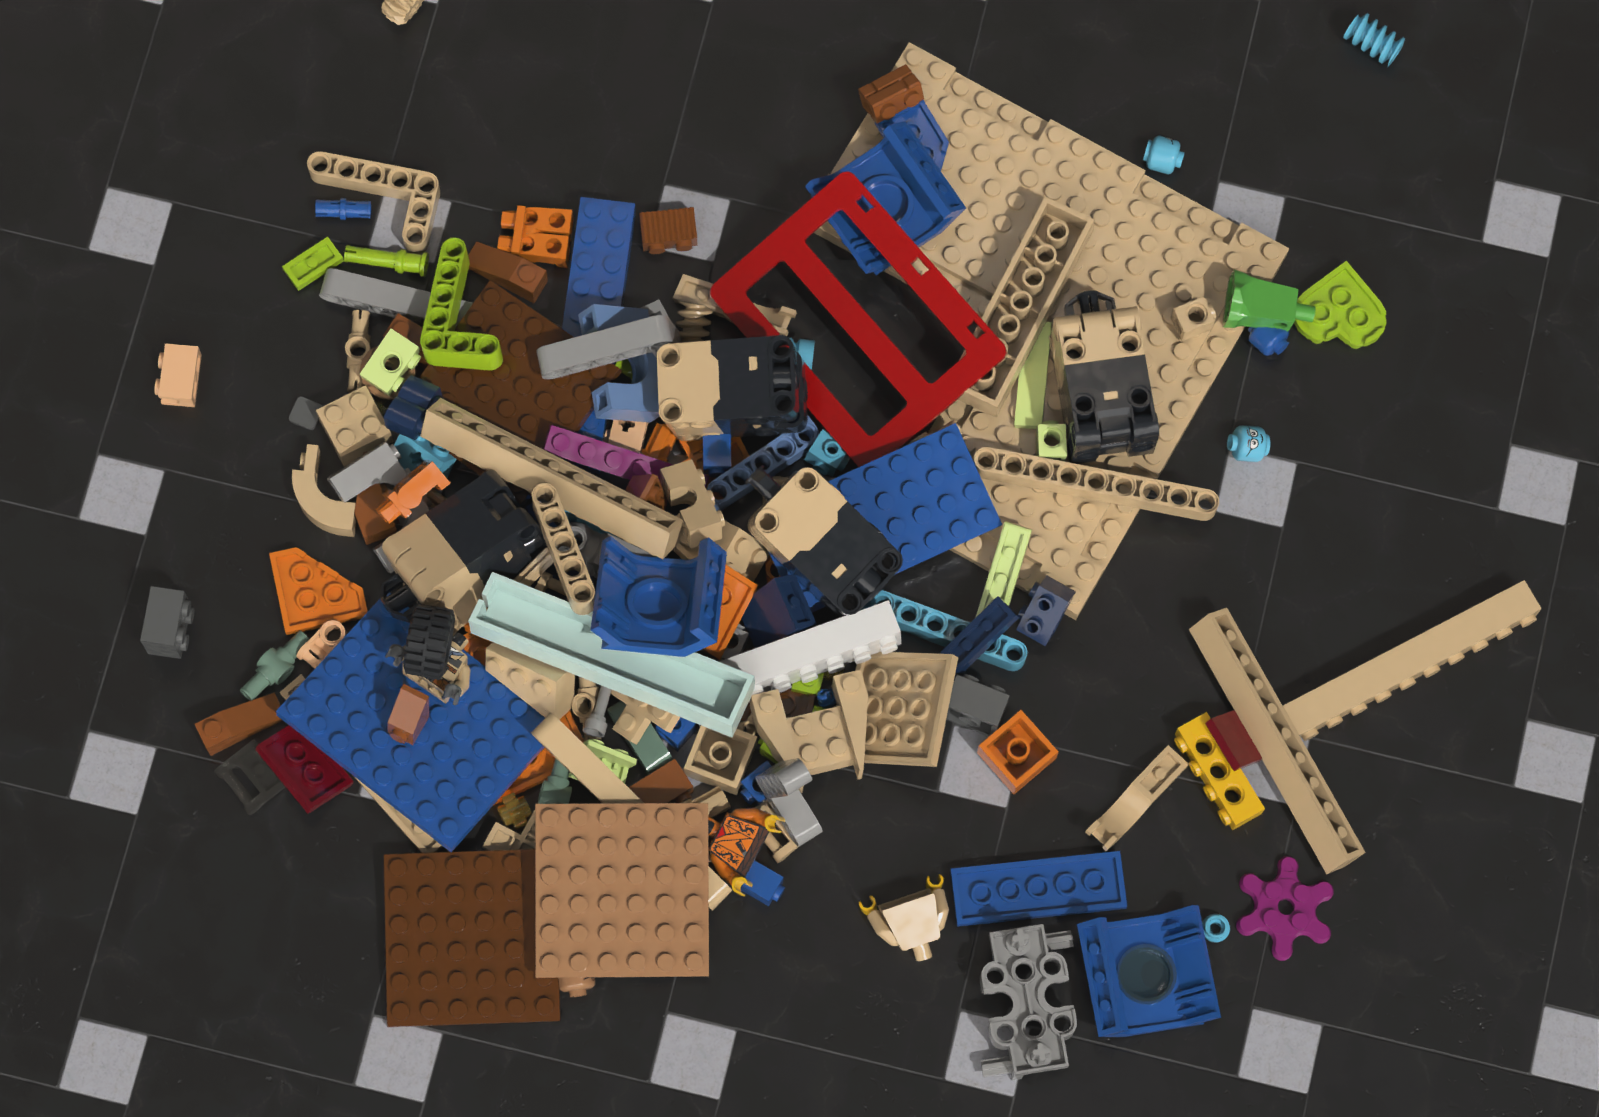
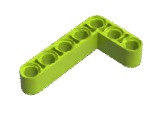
[420,237,503,370]

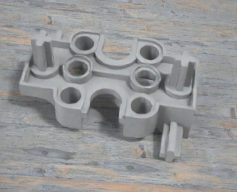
[980,924,1077,1080]

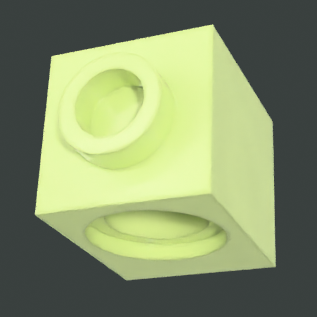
[1036,420,1067,462]

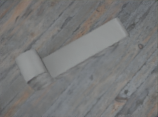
[536,315,682,379]
[755,758,823,847]

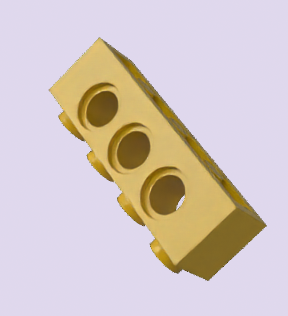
[1174,712,1265,831]

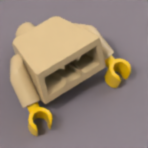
[859,874,949,961]

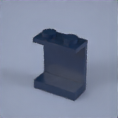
[742,574,817,648]

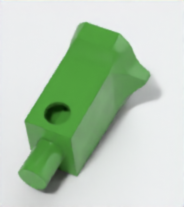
[1223,269,1316,332]

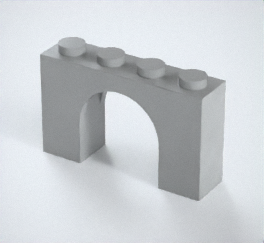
[327,442,432,573]

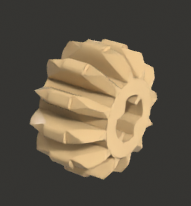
[381,0,424,25]

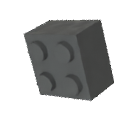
[140,586,195,659]
[946,674,1010,736]

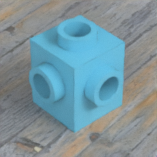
[804,429,850,477]

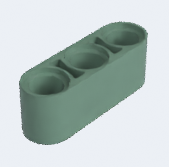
[607,701,673,775]

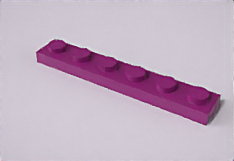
[542,425,709,488]

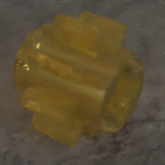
[497,792,532,830]

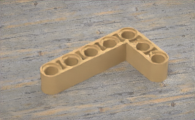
[307,152,440,254]

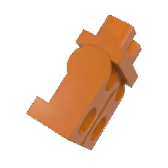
[497,205,574,268]
[375,460,450,524]

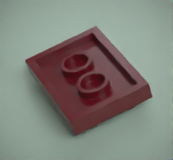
[255,725,354,814]

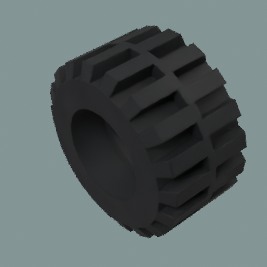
[403,603,455,680]

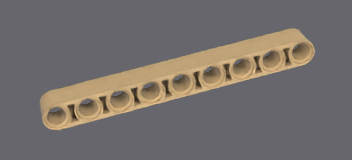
[973,447,1219,521]
[531,713,732,911]

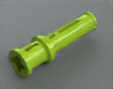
[344,245,429,277]

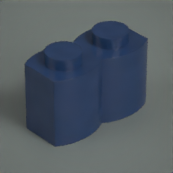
[383,375,443,440]

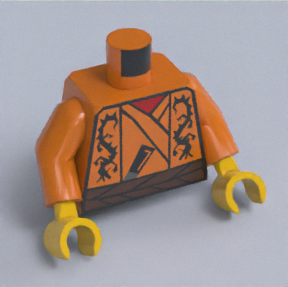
[708,807,785,896]

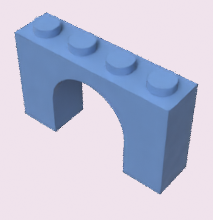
[578,304,660,422]

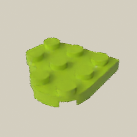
[1294,261,1386,349]

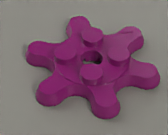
[1236,856,1334,961]

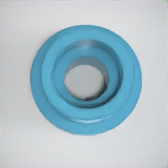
[1202,914,1230,943]

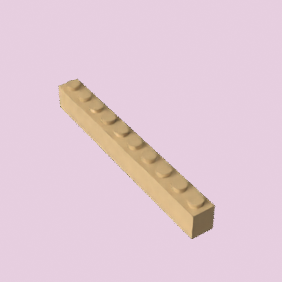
[420,398,683,559]
[1283,580,1541,741]
[1189,608,1366,874]

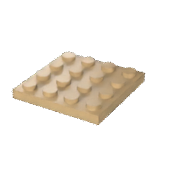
[855,652,958,767]

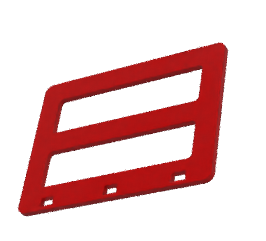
[710,172,1007,467]

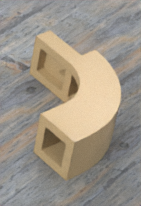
[292,444,357,537]

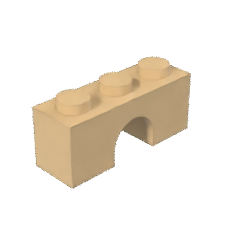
[660,459,725,549]

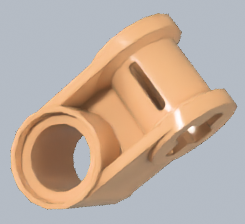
[296,620,347,669]

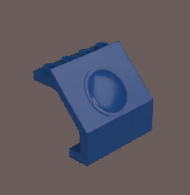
[805,121,966,275]
[591,536,727,657]

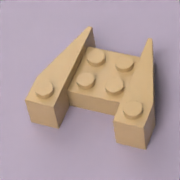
[750,670,868,793]

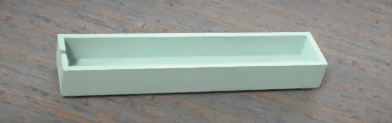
[468,572,755,737]

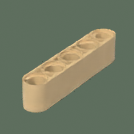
[532,483,595,615]

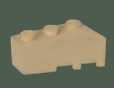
[485,642,575,720]

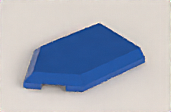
[875,100,949,171]

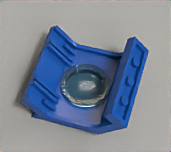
[1077,905,1221,1037]

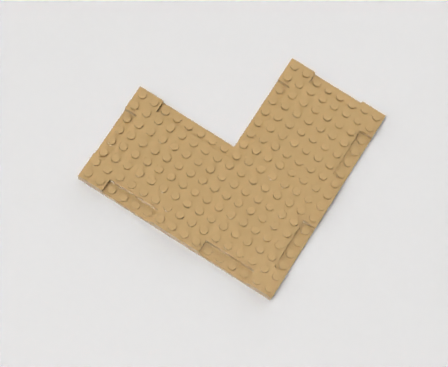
[814,42,1289,620]

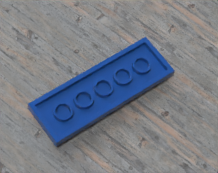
[950,851,1127,927]

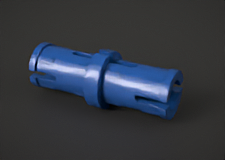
[315,198,371,220]

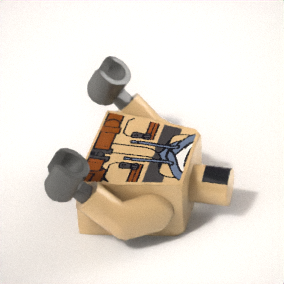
[385,632,471,705]

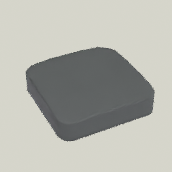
[289,396,323,430]

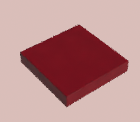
[1205,710,1262,771]

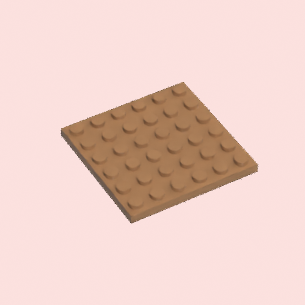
[535,803,709,978]

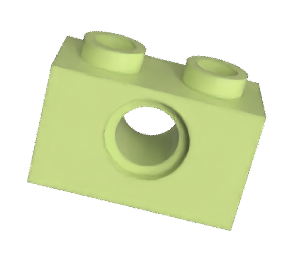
[360,329,421,396]

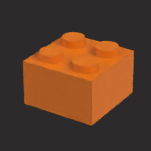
[977,710,1059,794]

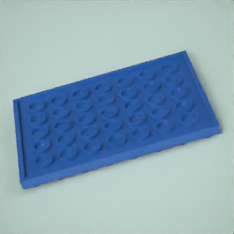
[276,592,545,852]

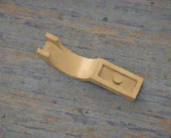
[673,274,797,336]
[1085,745,1189,851]

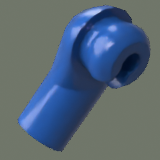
[817,688,836,709]

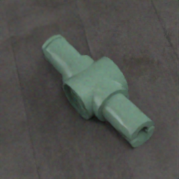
[240,630,309,701]
[538,758,572,804]

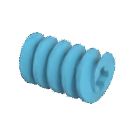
[1343,13,1405,67]

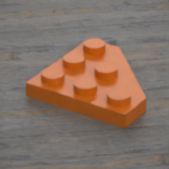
[269,547,368,635]

